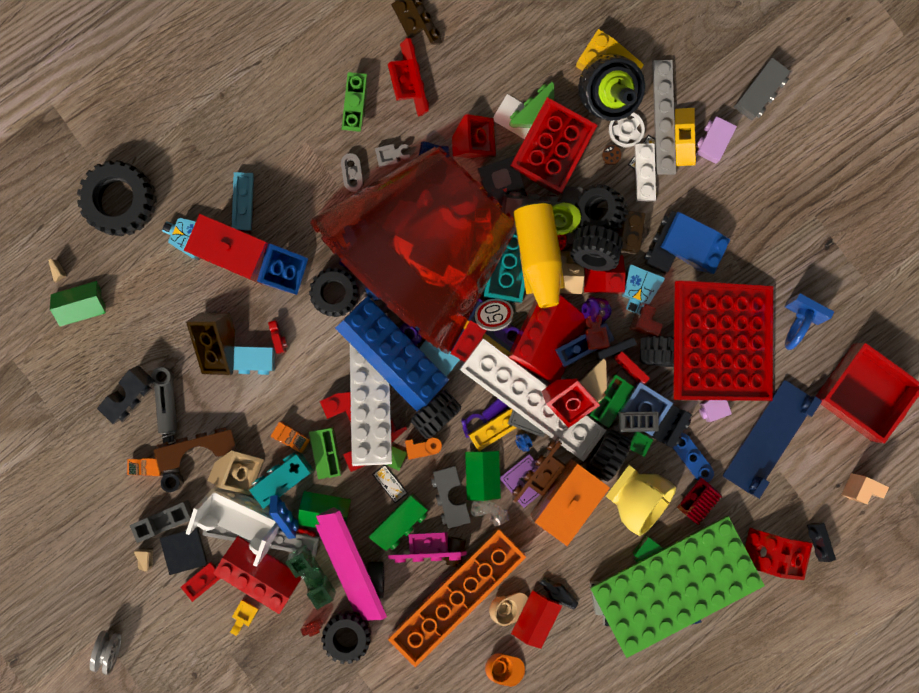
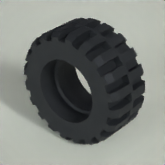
[77,160,157,236]

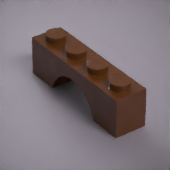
[153,427,237,472]

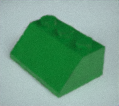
[369,492,428,551]

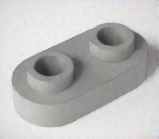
[341,153,363,192]

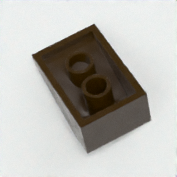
[595,208,646,254]
[186,313,235,375]

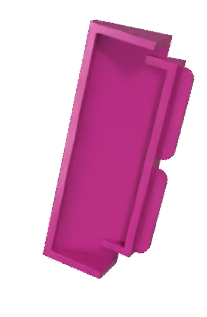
[315,507,387,620]

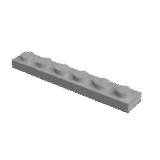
[652,60,676,175]

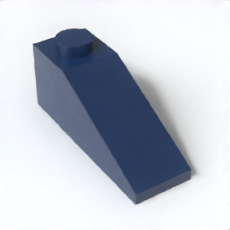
[555,323,615,367]

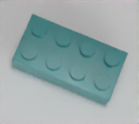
[484,220,525,304]

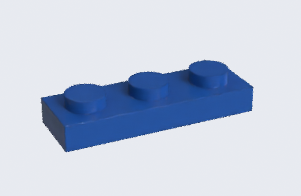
[269,495,299,539]

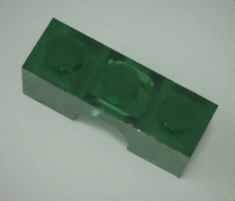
[285,545,336,610]

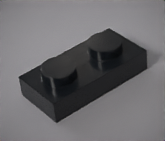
[807,523,836,562]

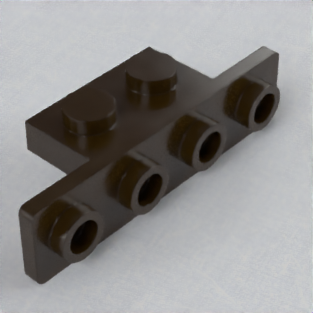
[391,0,442,45]

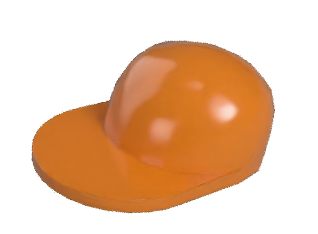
[485,653,525,687]

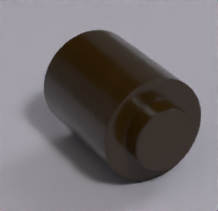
[443,536,466,567]

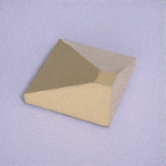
[48,259,67,283]

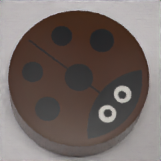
[602,145,621,165]

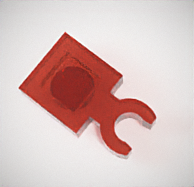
[585,315,610,350]

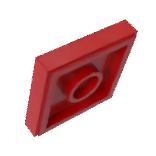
[613,351,650,383]

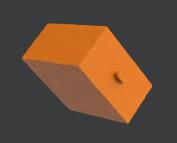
[530,459,610,546]

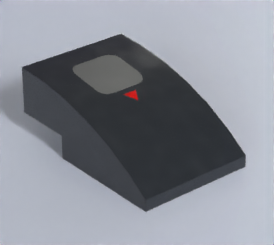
[477,156,527,225]

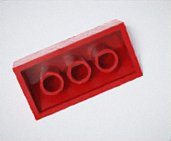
[213,536,303,614]

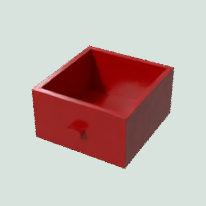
[184,214,268,285]
[816,343,919,444]

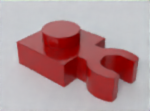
[268,320,288,354]

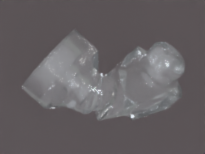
[471,501,511,526]

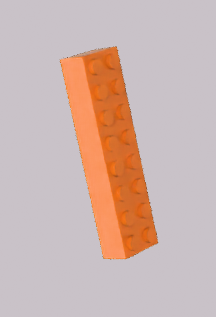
[388,527,526,667]

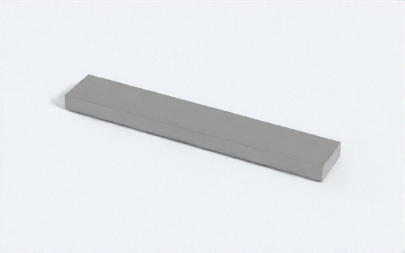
[203,525,320,557]

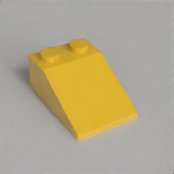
[575,29,644,71]

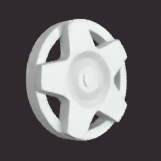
[609,113,645,148]

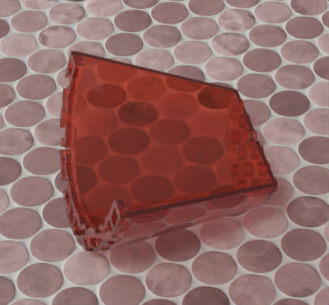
[310,146,516,354]

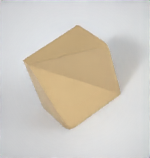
[134,549,153,571]

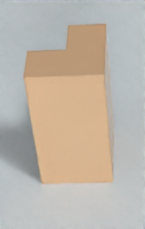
[841,473,889,504]

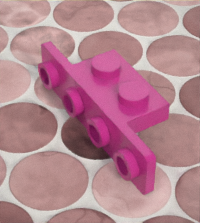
[388,532,467,563]

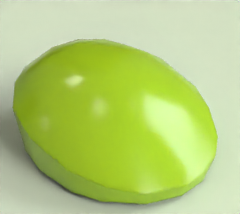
[553,203,581,235]

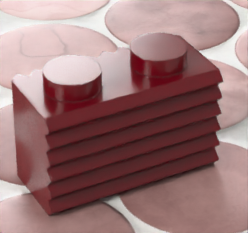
[677,478,722,525]

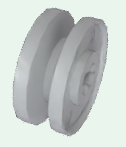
[90,630,121,675]

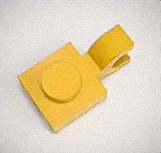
[230,599,259,636]

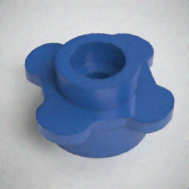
[516,433,532,452]

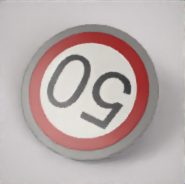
[475,299,514,331]

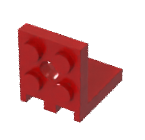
[745,528,813,580]

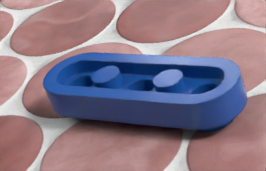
[673,433,714,482]

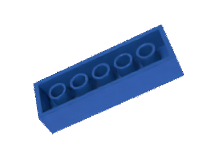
[335,296,449,411]

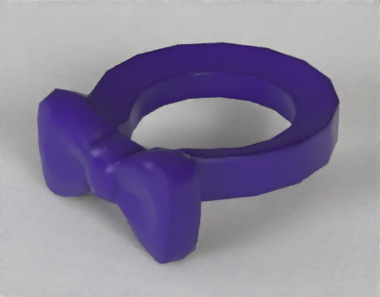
[461,414,487,438]

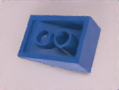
[661,212,730,274]
[257,243,308,295]

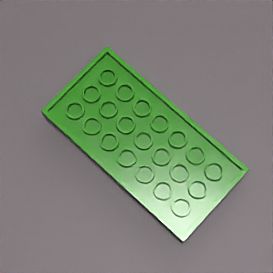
[590,516,765,658]

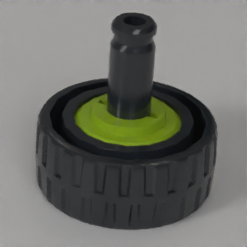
[578,53,645,121]

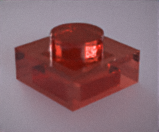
[300,618,323,637]

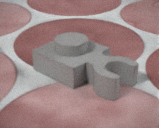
[375,144,410,168]

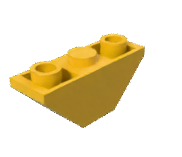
[675,108,696,166]

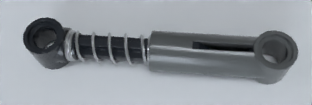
[151,367,184,492]

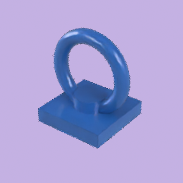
[784,293,834,350]

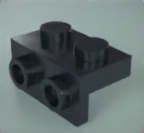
[652,405,692,448]

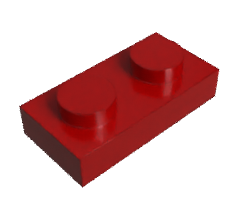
[450,320,487,362]
[180,561,221,602]

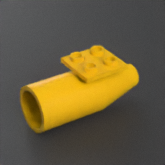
[514,203,565,308]

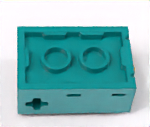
[249,452,315,509]

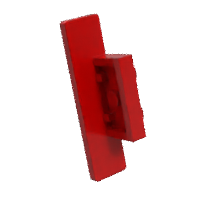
[387,38,429,117]

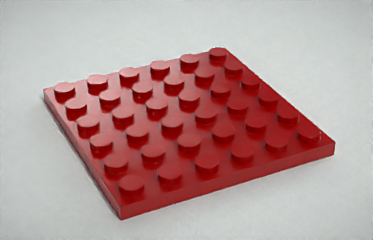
[674,280,773,401]

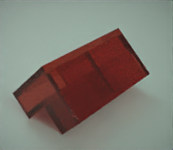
[629,304,663,336]

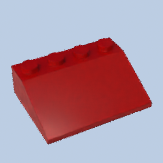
[510,97,597,195]
[507,295,588,383]

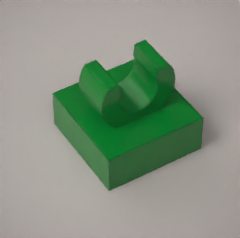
[630,432,653,457]

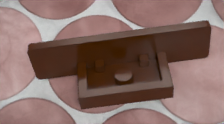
[512,436,566,503]

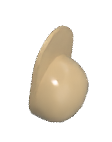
[489,592,528,626]

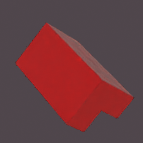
[511,590,563,649]

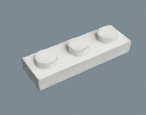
[634,143,656,202]

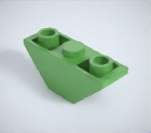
[342,72,367,132]
[509,82,554,128]

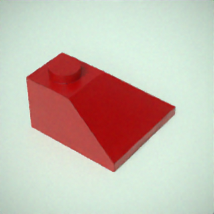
[452,114,496,158]
[584,255,625,294]
[542,379,600,428]

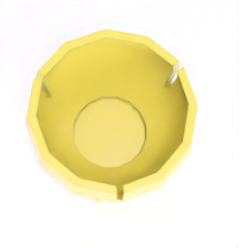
[606,465,676,536]

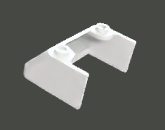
[186,485,280,567]

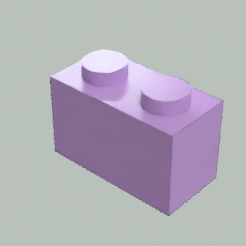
[696,116,737,164]

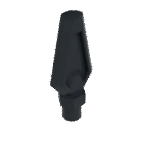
[539,577,578,610]

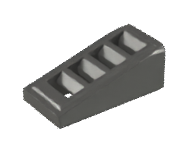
[619,412,659,432]

